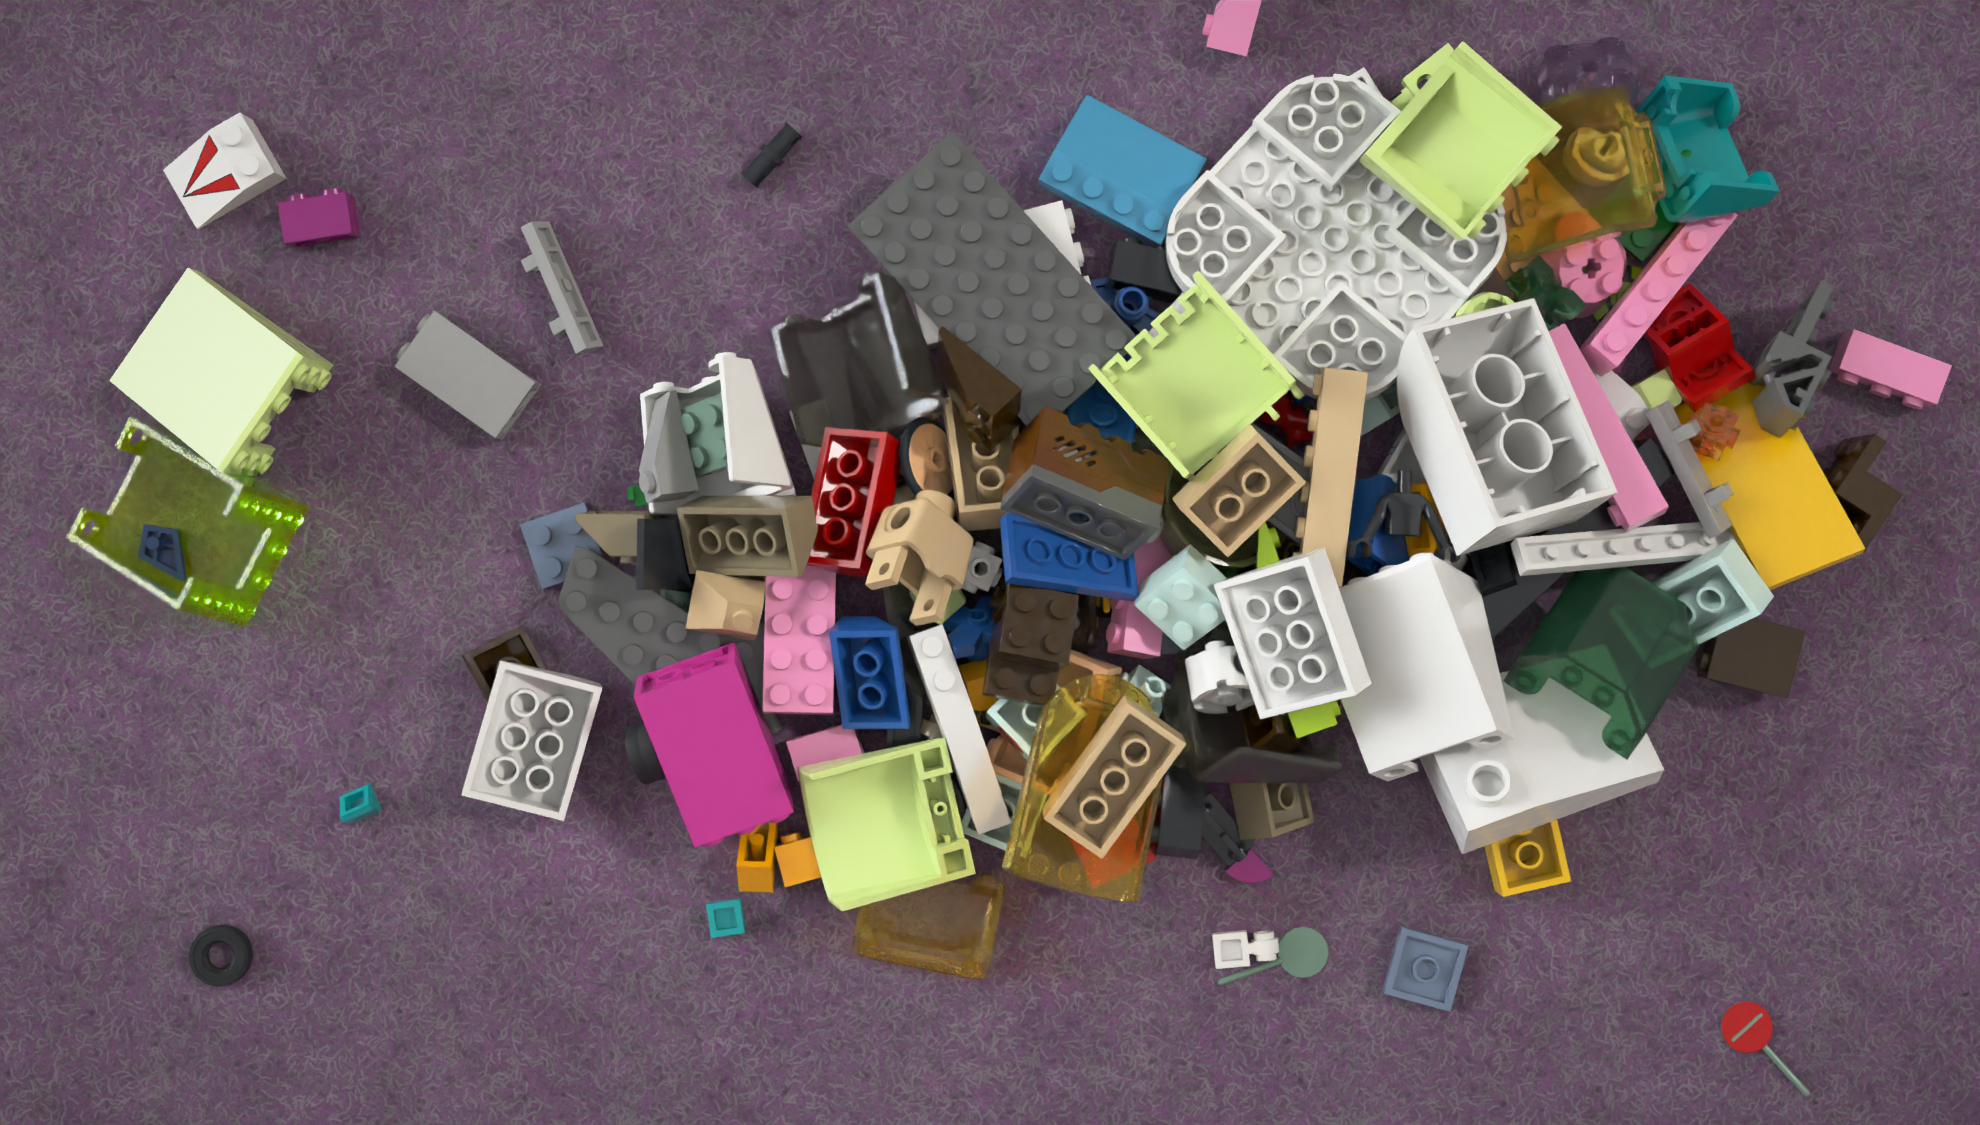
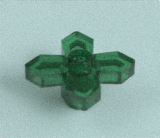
[1505,255,1587,330]

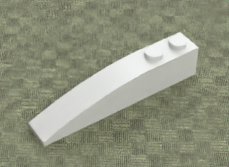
[907,624,1011,835]

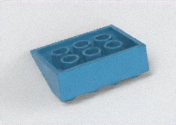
[1038,95,1207,248]

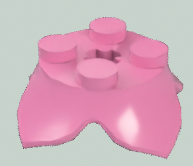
[1527,213,1627,318]

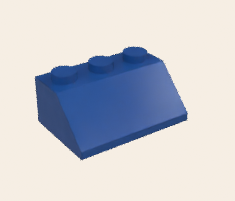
[829,616,911,729]

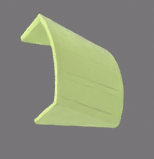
[798,737,976,911]

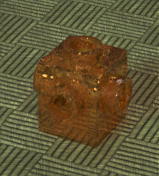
[1689,403,1741,461]

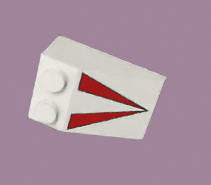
[163,113,287,230]

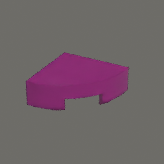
[1224,849,1273,883]

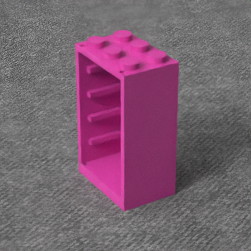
[634,642,794,848]

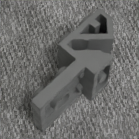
[1748,280,1834,438]

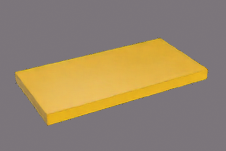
[1673,383,1865,590]

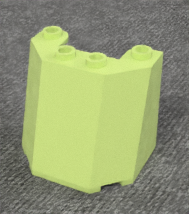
[1359,41,1562,241]

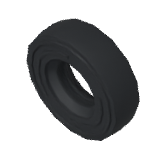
[189,924,253,987]

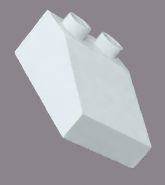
[1420,646,1664,854]

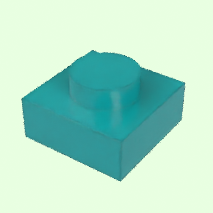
[706,897,746,938]

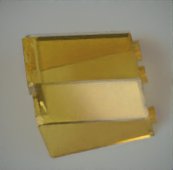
[1504,87,1667,264]

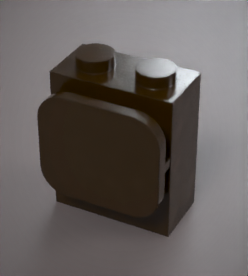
[1695,618,1805,698]

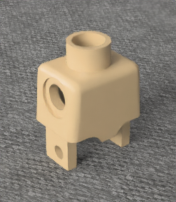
[865,490,973,626]

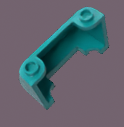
[1631,75,1780,223]

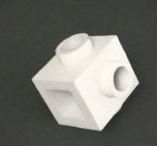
[962,541,1003,594]

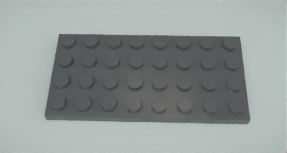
[847,131,1136,426]

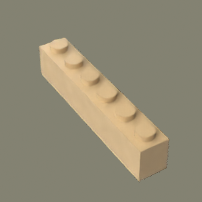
[1292,367,1368,587]

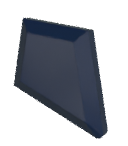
[138,524,187,581]

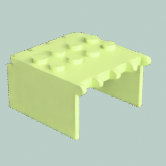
[1088,271,1305,481]

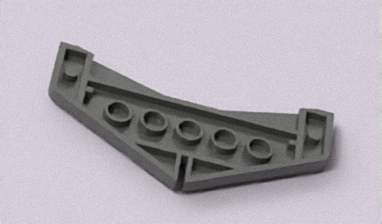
[559,545,765,700]

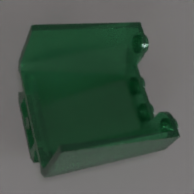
[1503,567,1699,760]

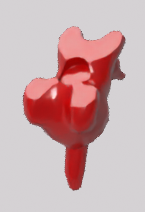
[1257,392,1314,449]

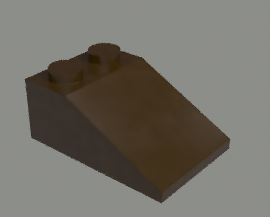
[938,326,1022,451]

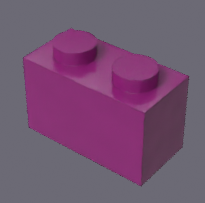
[278,188,361,248]

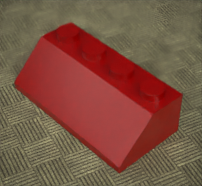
[807,427,900,578]

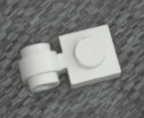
[1212,930,1279,969]

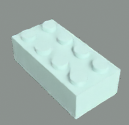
[1607,539,1774,669]

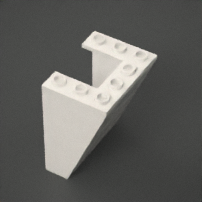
[1339,553,1514,781]

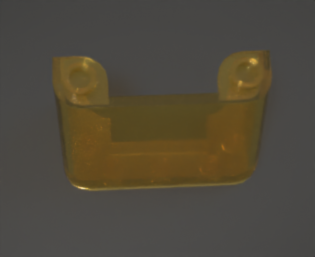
[852,876,1005,980]

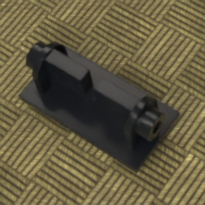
[1202,793,1255,867]

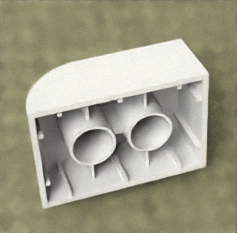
[1397,298,1618,556]

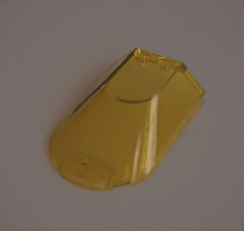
[1002,674,1163,903]

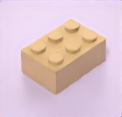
[1172,424,1306,557]

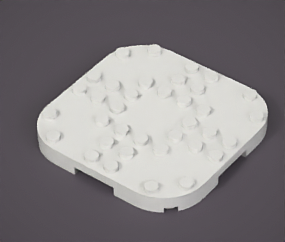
[1166,74,1507,401]

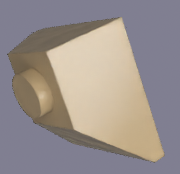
[686,570,766,641]

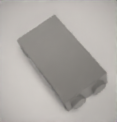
[395,310,542,440]

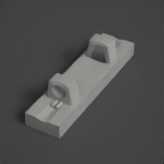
[521,221,603,354]
[1645,400,1734,539]

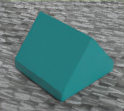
[339,784,382,824]

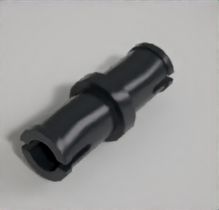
[741,122,803,188]

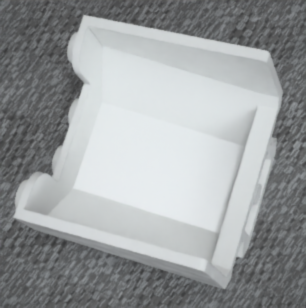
[640,352,796,517]

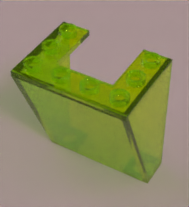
[66,416,309,626]

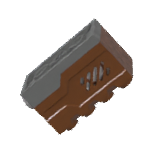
[1000,406,1170,560]

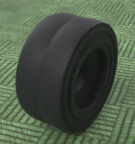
[625,722,666,784]

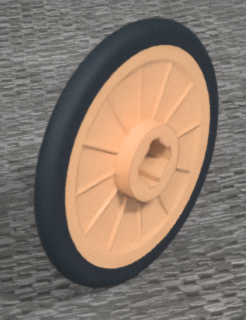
[899,417,954,498]

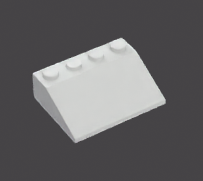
[1213,547,1372,719]
[461,660,602,821]

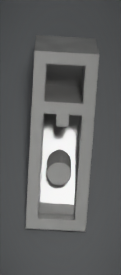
[639,390,699,503]

